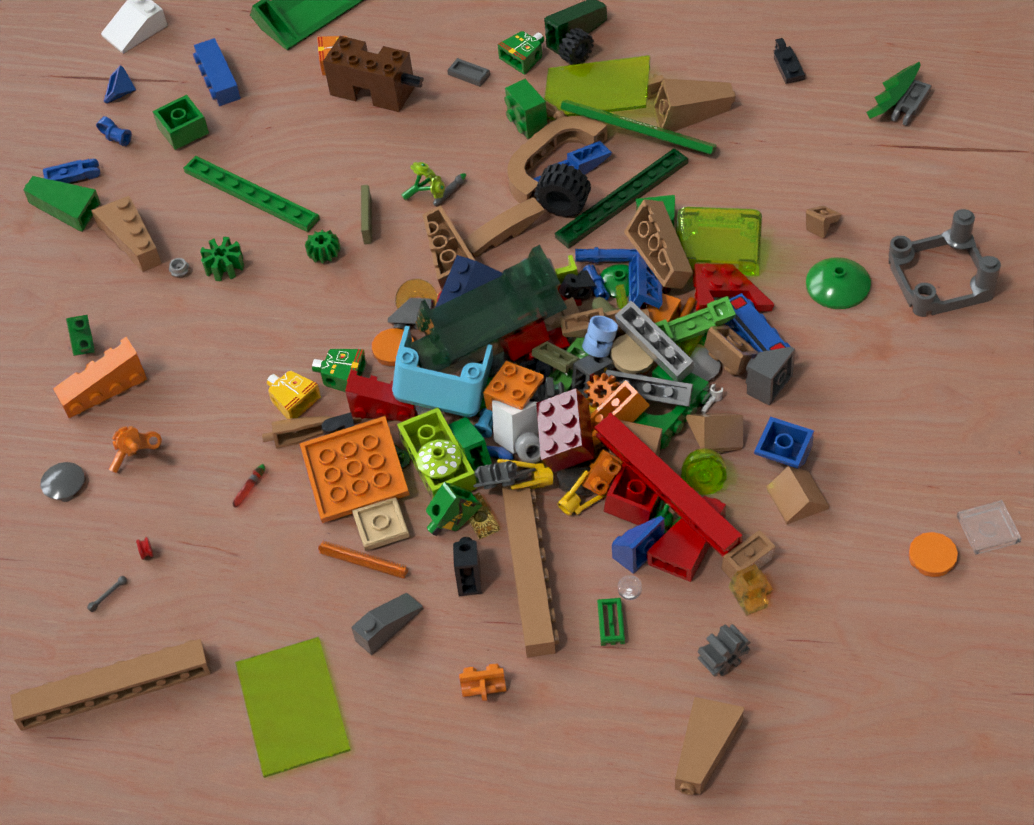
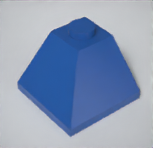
[612,516,665,574]

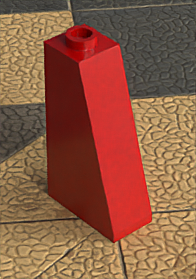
[647,496,726,582]

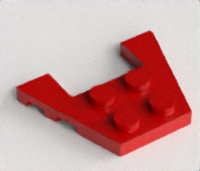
[692,263,774,312]

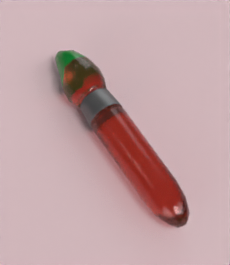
[233,464,265,508]

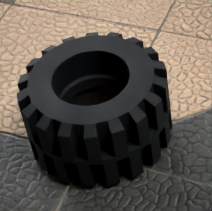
[535,163,591,217]

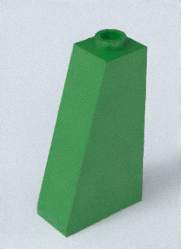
[23,176,101,232]

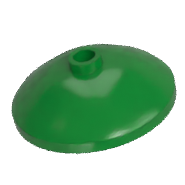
[806,257,871,309]

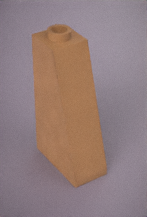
[675,697,744,795]

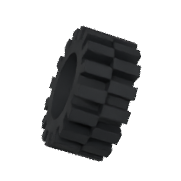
[558,28,594,66]

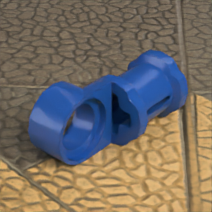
[96,116,132,146]

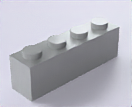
[615,301,694,382]

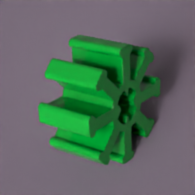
[200,236,244,281]

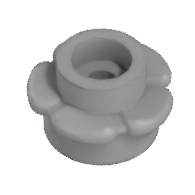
[169,258,189,277]

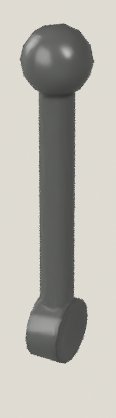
[87,576,127,612]

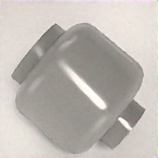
[515,432,541,463]

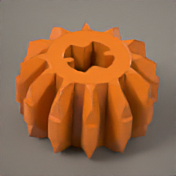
[584,373,621,408]

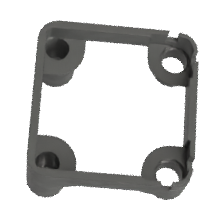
[888,209,1001,317]

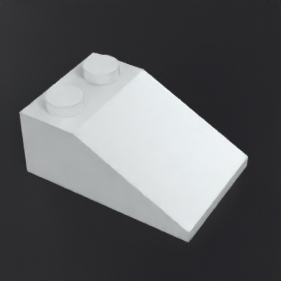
[101,0,167,54]

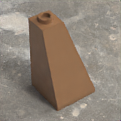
[653,78,736,132]

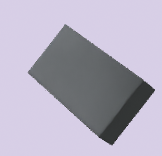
[447,58,490,87]

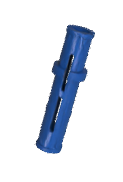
[575,247,637,264]

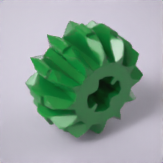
[305,229,341,264]

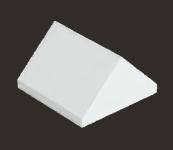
[492,400,539,454]

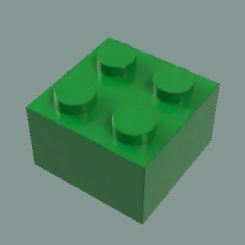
[504,79,548,139]
[152,95,209,150]

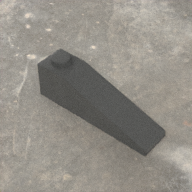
[602,370,693,407]

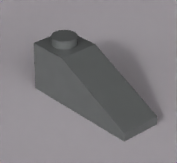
[351,593,423,656]

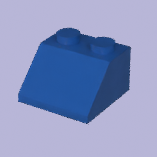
[754,417,814,468]

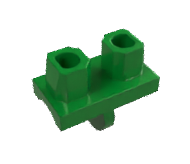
[66,315,95,356]

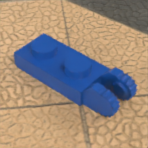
[43,158,100,183]

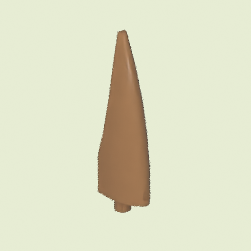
[262,416,362,448]

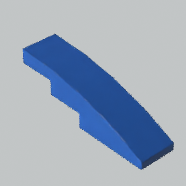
[533,141,612,182]

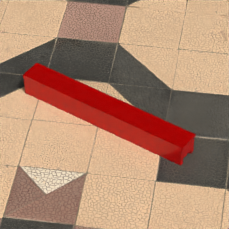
[594,412,743,557]

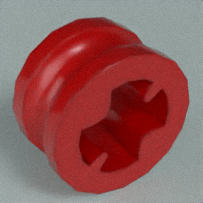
[136,537,154,560]

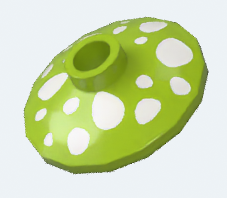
[416,440,462,479]

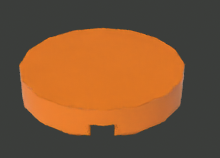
[372,328,415,366]
[908,532,958,577]

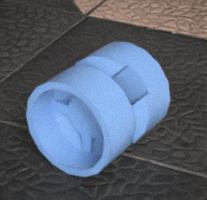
[582,316,618,357]

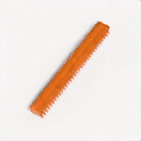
[318,540,408,579]

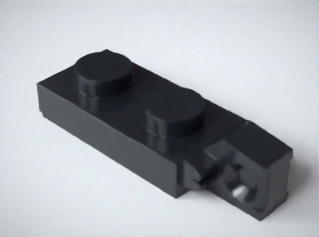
[773,38,805,84]

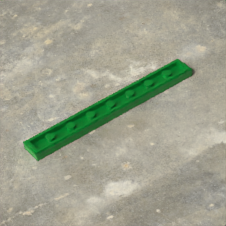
[560,100,717,154]
[183,156,320,232]

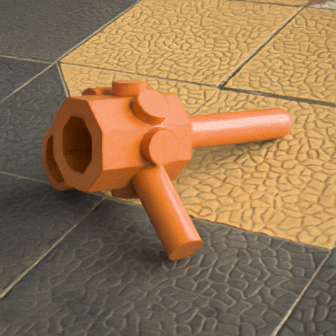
[109,426,162,473]

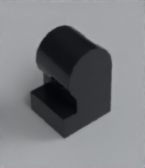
[559,270,595,299]
[322,412,354,435]

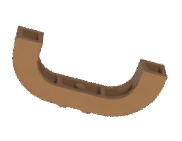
[507,116,607,203]

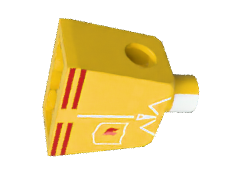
[267,371,321,419]

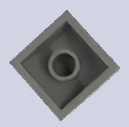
[745,347,795,406]

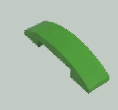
[655,296,736,343]

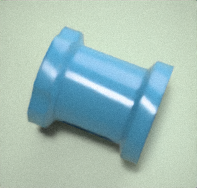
[474,408,493,438]

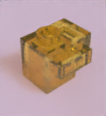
[728,564,773,616]

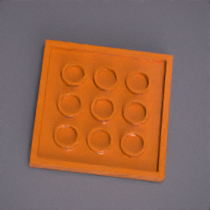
[300,416,410,523]

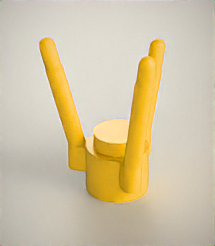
[497,459,553,490]
[557,469,608,516]

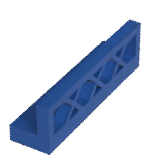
[629,251,662,309]

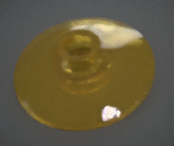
[395,279,437,309]

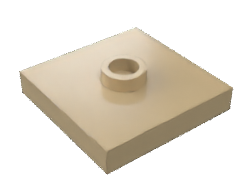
[352,498,409,551]

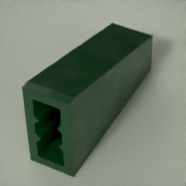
[544,0,607,55]

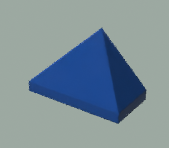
[104,65,136,104]

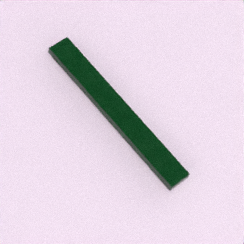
[554,148,688,249]

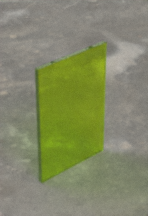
[544,55,651,120]
[235,637,351,778]

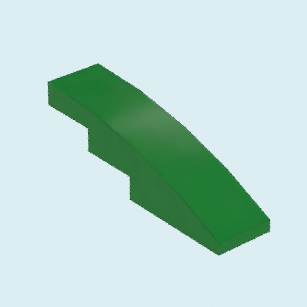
[866,62,921,119]

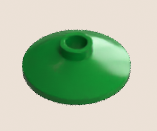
[600,264,629,298]

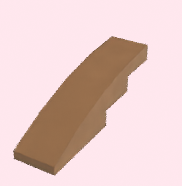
[463,197,546,257]
[560,308,650,338]

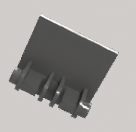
[473,461,536,489]

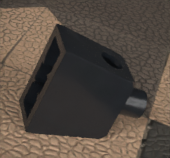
[453,537,482,596]

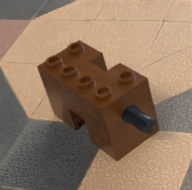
[323,36,424,112]

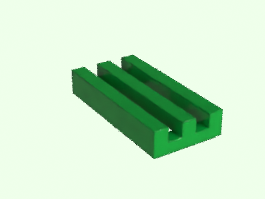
[597,598,625,646]

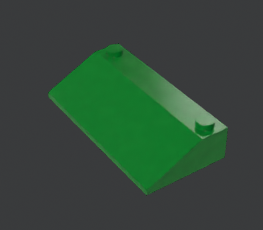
[250,0,364,50]

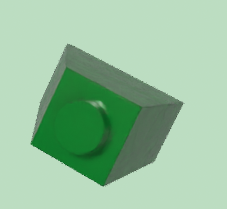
[448,417,492,484]

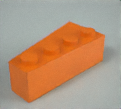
[53,336,147,418]

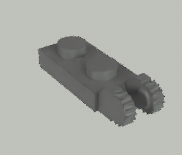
[891,79,932,126]

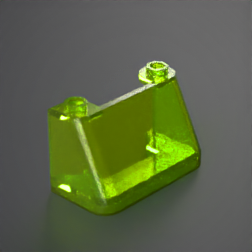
[676,207,762,276]

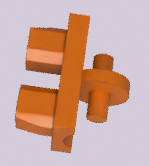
[581,449,623,497]
[459,663,506,701]

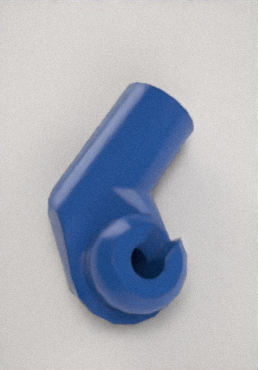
[487,446,514,460]

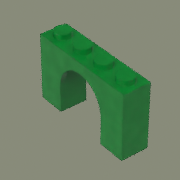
[632,365,710,450]

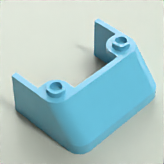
[392,326,493,417]

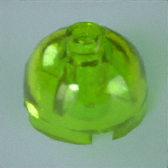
[681,448,727,495]

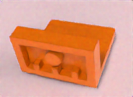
[483,361,544,411]

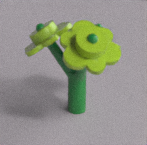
[401,162,445,200]

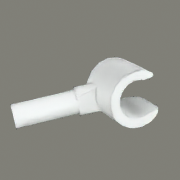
[701,384,723,414]

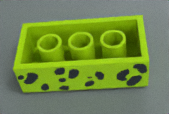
[397,408,477,499]

